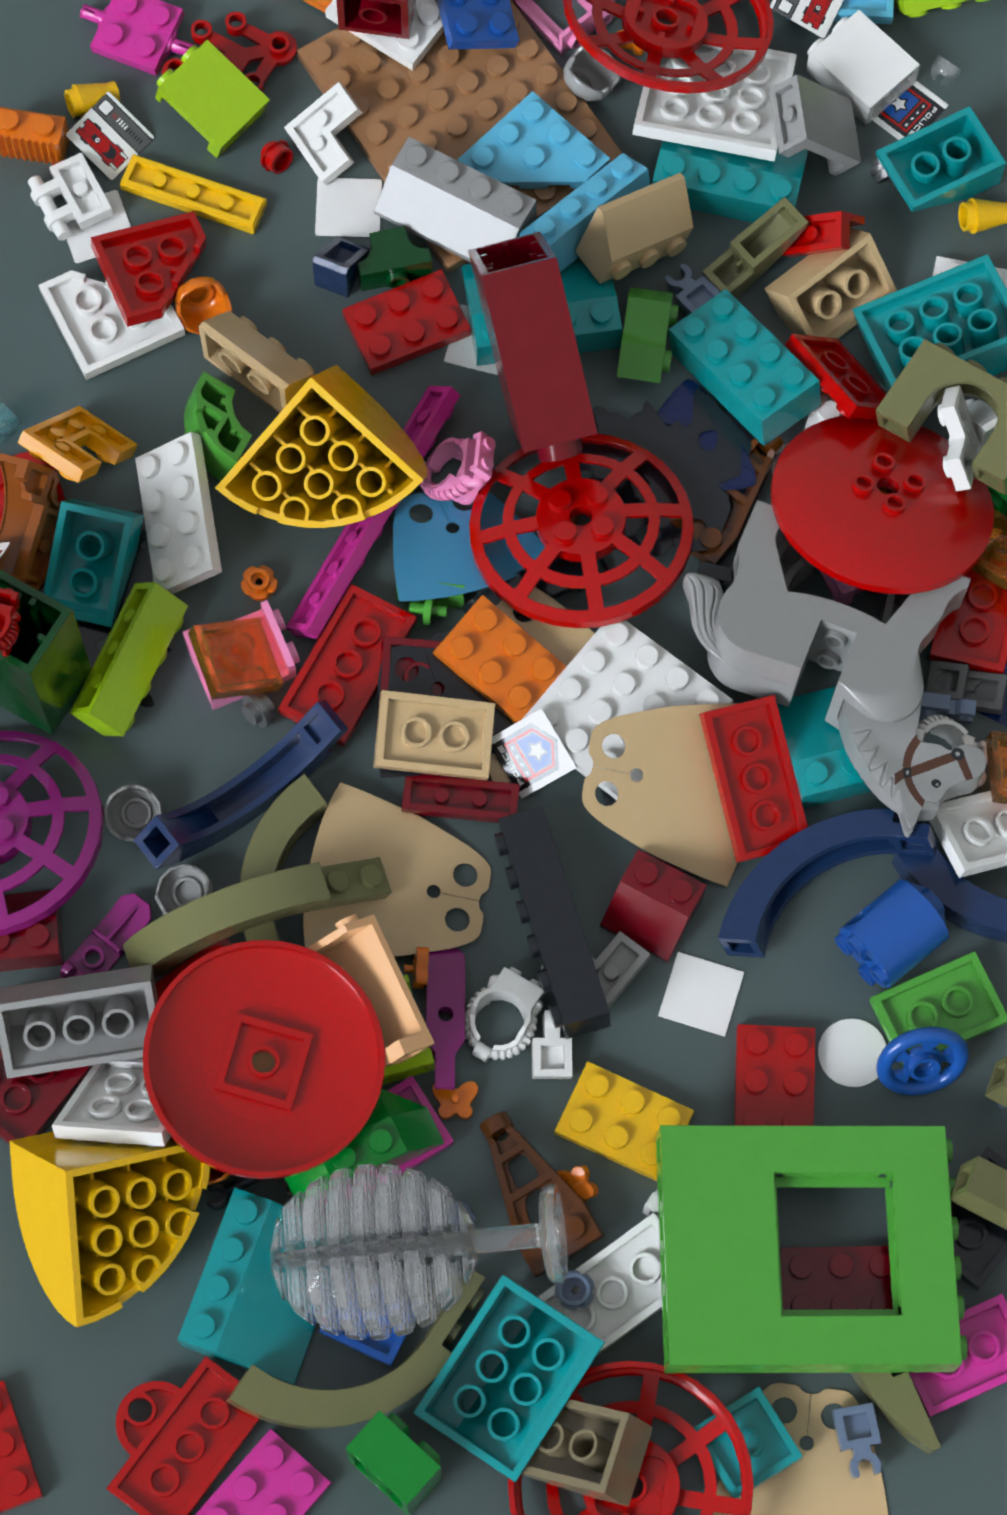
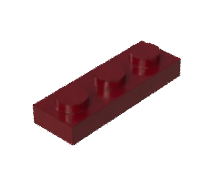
[402,774,520,823]

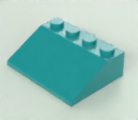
[652,141,809,223]
[852,254,1007,393]
[461,258,622,366]
[177,1187,349,1385]
[413,1275,605,1482]

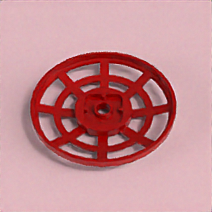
[563,0,774,94]
[469,434,694,628]
[508,1361,754,1515]

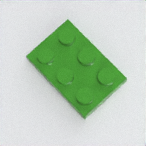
[869,951,1007,1068]

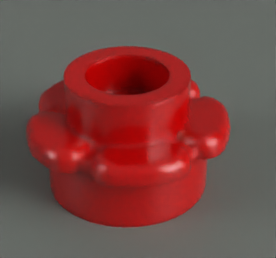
[260,139,294,174]

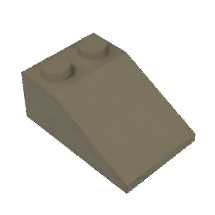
[521,1399,653,1507]

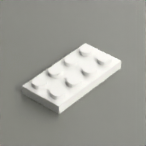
[135,432,222,594]
[539,1213,662,1356]

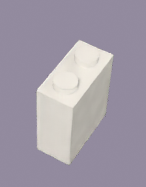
[806,10,920,125]

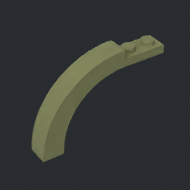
[240,774,327,941]
[123,857,392,977]
[226,1269,485,1429]

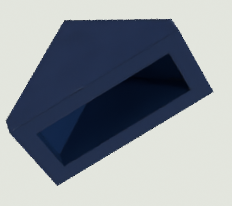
[312,236,370,298]

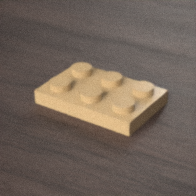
[373,690,495,780]

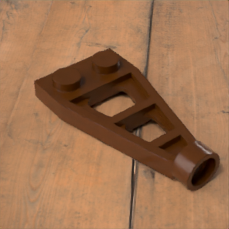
[659,436,785,565]
[479,1111,605,1277]

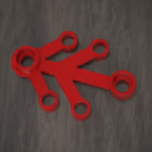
[161,11,297,92]

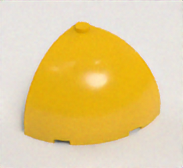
[215,364,428,528]
[9,1131,210,1327]

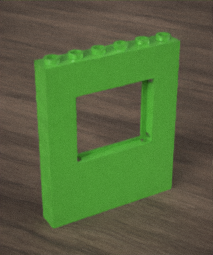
[655,1125,967,1373]

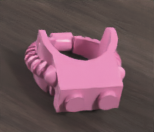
[418,431,496,505]

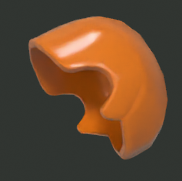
[174,276,232,335]

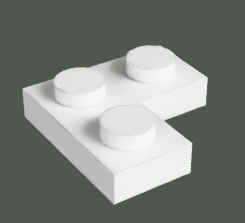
[284,82,363,185]
[938,386,982,492]

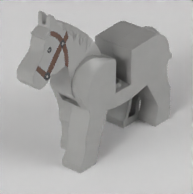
[683,500,987,838]

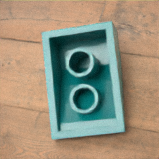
[875,106,1006,212]
[43,499,144,628]
[777,686,871,809]

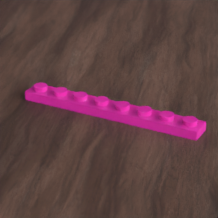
[286,386,461,639]

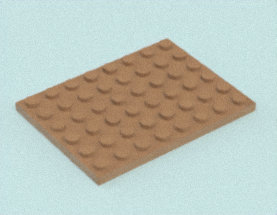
[297,0,622,274]

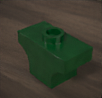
[358,226,432,292]

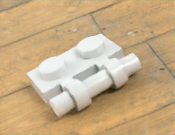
[28,152,114,241]

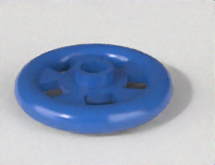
[876,1026,969,1096]

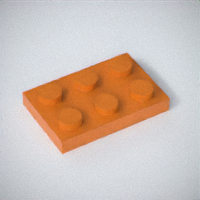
[433,595,567,724]

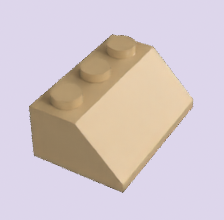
[575,172,693,284]
[765,227,897,339]
[198,311,315,413]

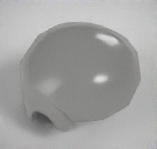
[563,45,620,101]
[103,784,163,842]
[155,863,214,915]

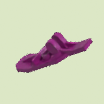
[59,893,152,979]
[426,948,466,1090]

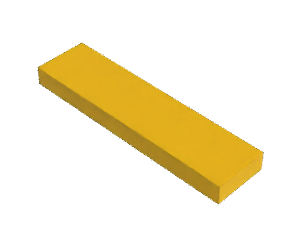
[120,154,267,235]

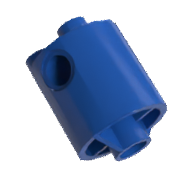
[834,879,949,988]

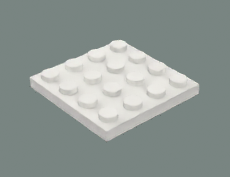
[632,44,797,162]
[523,620,733,800]

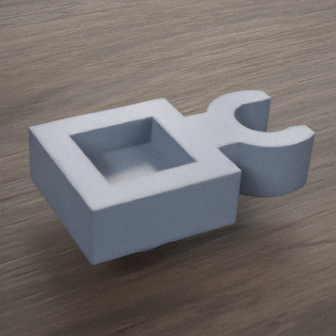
[665,263,720,315]
[919,692,977,723]
[832,1402,881,1479]

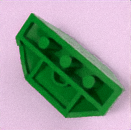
[284,1089,444,1212]

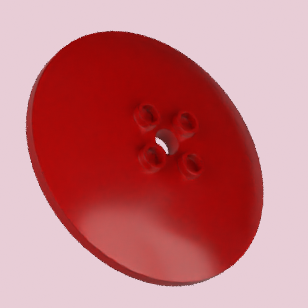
[771,416,994,594]
[143,940,385,1179]

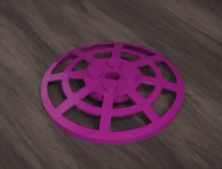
[0,731,104,936]

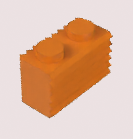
[0,107,70,165]

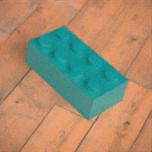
[669,289,821,446]

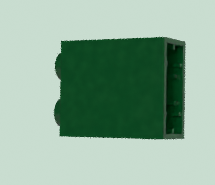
[0,570,92,735]

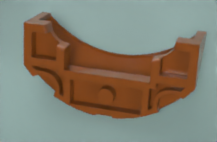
[0,453,61,590]

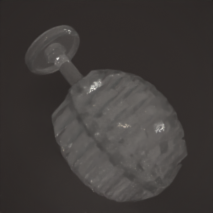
[270,1163,568,1340]

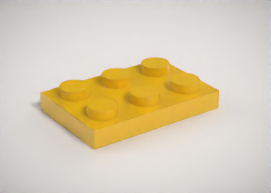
[554,1061,694,1182]

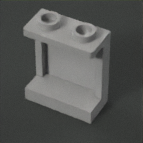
[769,74,861,176]

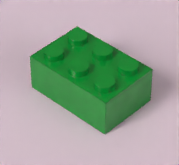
[346,1410,442,1515]

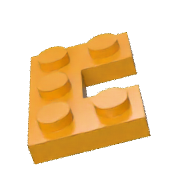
[18,406,138,483]

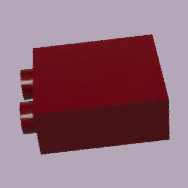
[468,232,598,462]

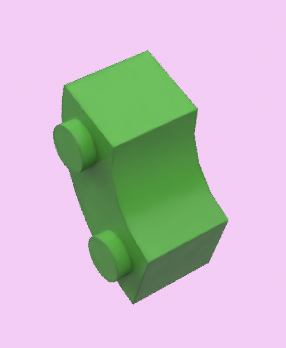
[617,287,679,383]
[184,371,252,481]

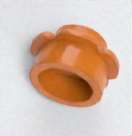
[241,565,278,601]

